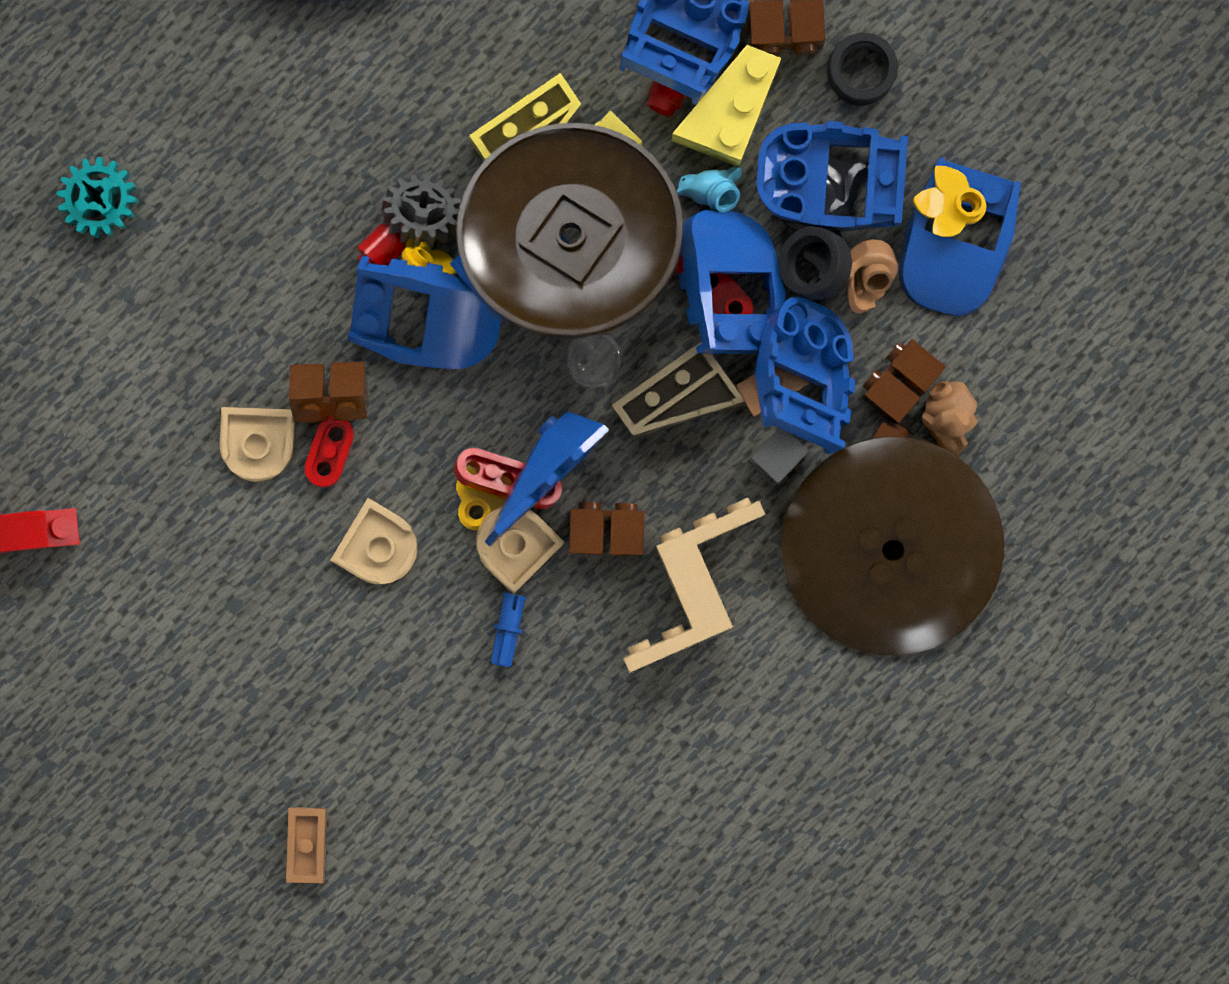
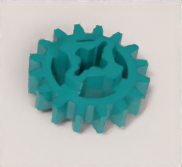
[56,157,139,238]

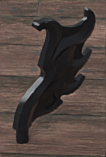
[781,153,868,302]

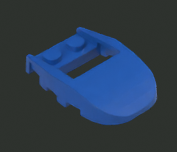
[619,0,748,105]
[757,121,908,231]
[898,157,1021,316]
[679,210,786,354]
[348,256,502,369]
[755,296,855,455]

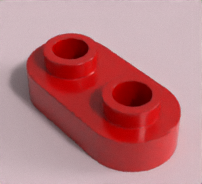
[305,416,355,487]

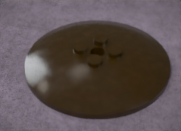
[457,123,683,338]
[782,436,1004,655]

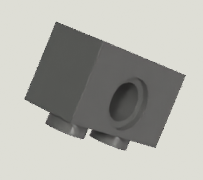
[748,428,809,487]

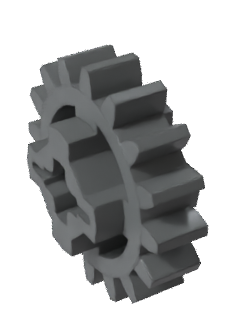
[381,174,461,248]

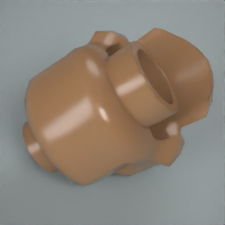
[845,239,898,313]
[922,381,978,456]

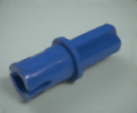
[490,593,527,667]

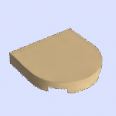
[220,407,295,482]
[330,498,418,585]
[476,507,565,594]

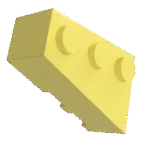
[672,45,781,167]
[468,73,581,161]

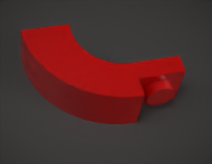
[0,508,80,554]

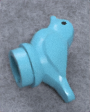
[676,166,742,213]

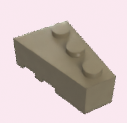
[611,341,745,438]

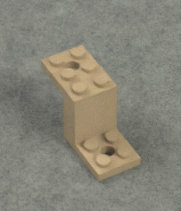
[624,498,765,672]

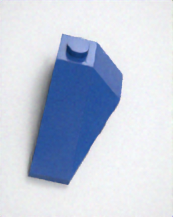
[485,411,609,546]

